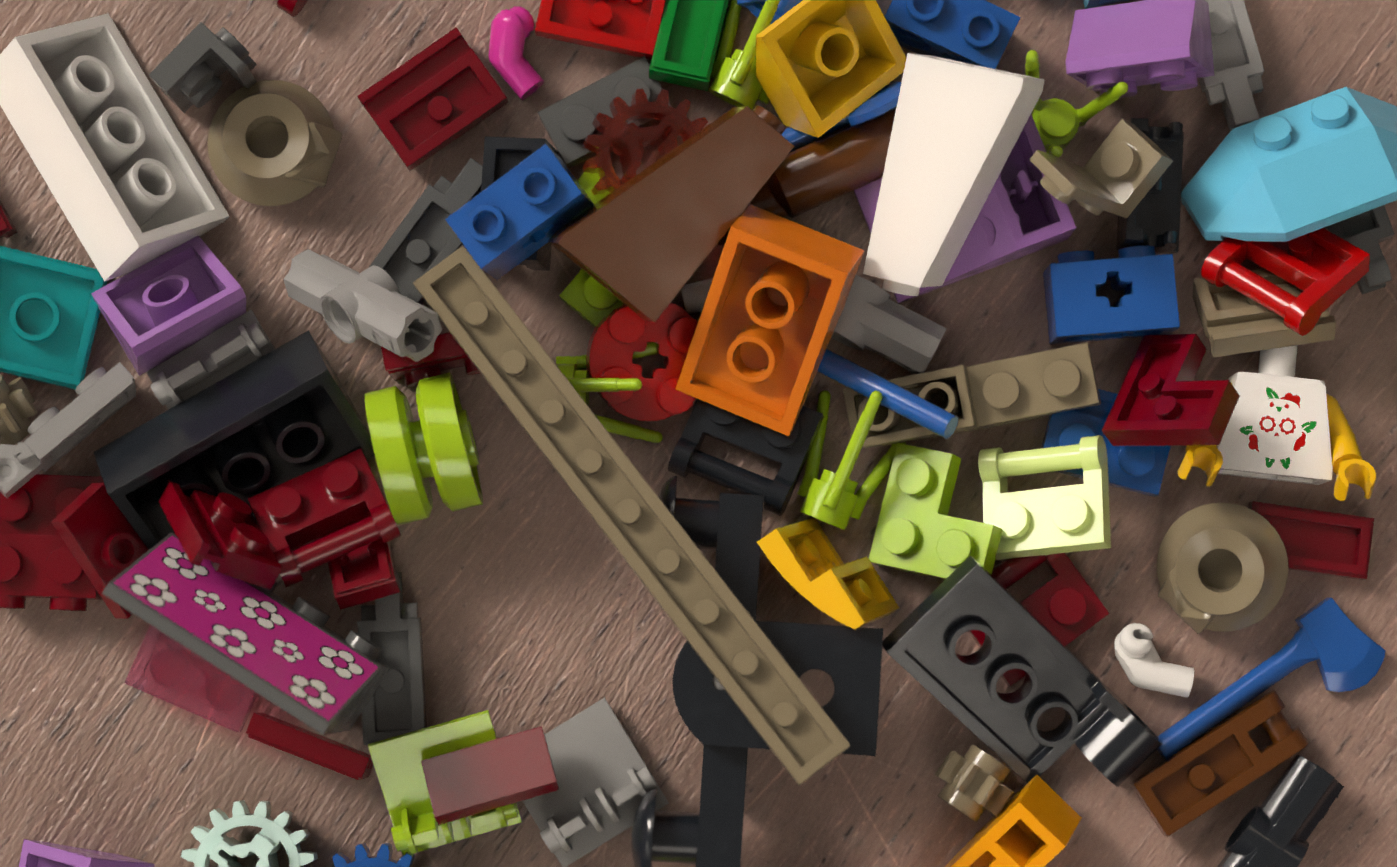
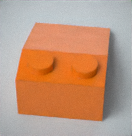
[675,204,865,436]

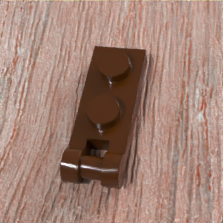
[1130,690,1309,837]

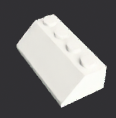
[0,13,229,281]

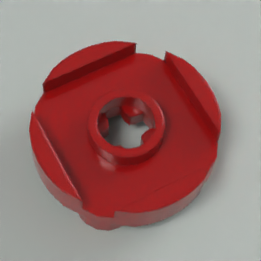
[586,302,698,421]

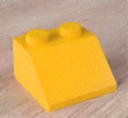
[756,0,906,138]

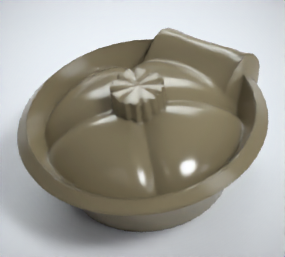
[208,80,342,206]
[1157,502,1288,634]

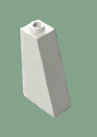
[863,53,1045,296]

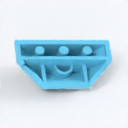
[1181,87,1397,242]

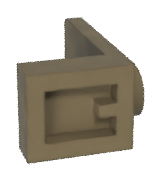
[1029,119,1173,218]

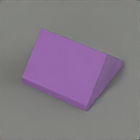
[91,236,246,376]

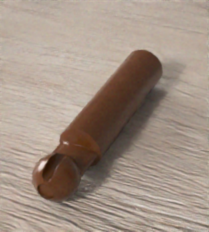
[717,108,896,246]

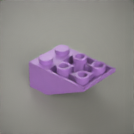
[854,115,1076,304]

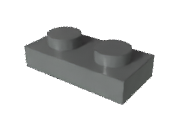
[538,56,673,169]

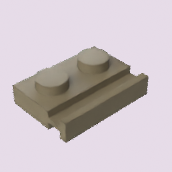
[1192,269,1336,357]

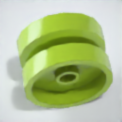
[365,373,483,525]

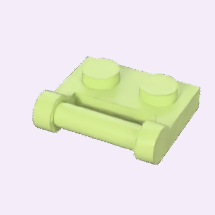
[978,435,1111,560]

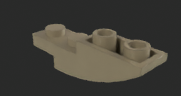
[843,342,1101,449]

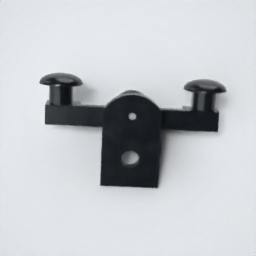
[631,476,883,867]

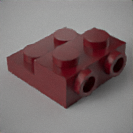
[0,474,104,611]

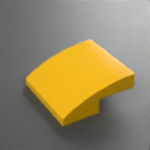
[757,518,900,629]

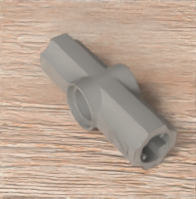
[283,249,442,362]
[831,275,947,374]

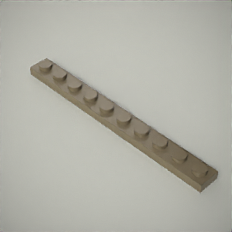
[413,246,851,786]

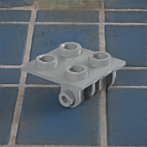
[523,697,669,867]

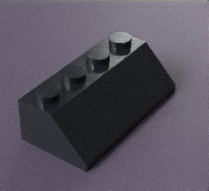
[93,330,375,550]

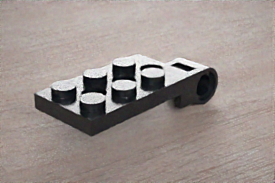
[882,555,1163,787]

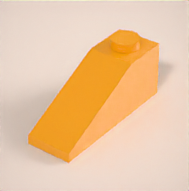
[945,775,1082,867]

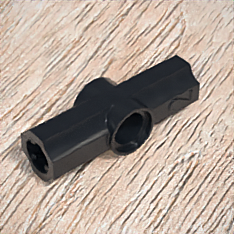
[1218,755,1344,867]

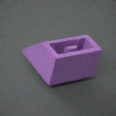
[1066,0,1214,98]

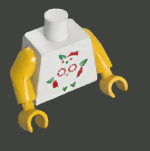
[1177,345,1376,501]

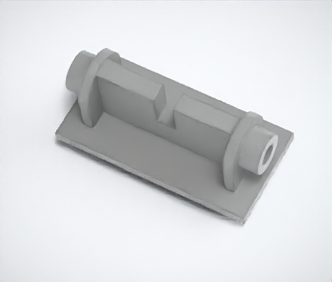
[146,310,275,410]

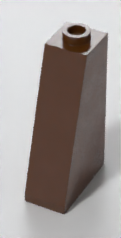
[548,105,794,322]

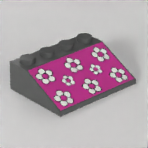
[102,533,390,735]

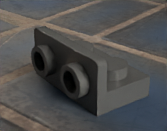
[149,22,257,113]

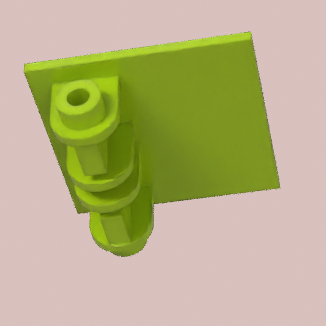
[368,710,522,856]

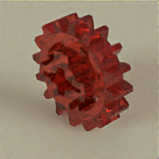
[583,88,708,196]

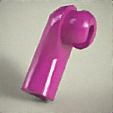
[488,6,544,100]

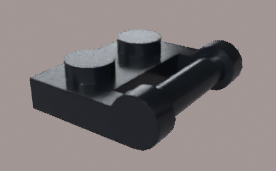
[668,399,824,516]

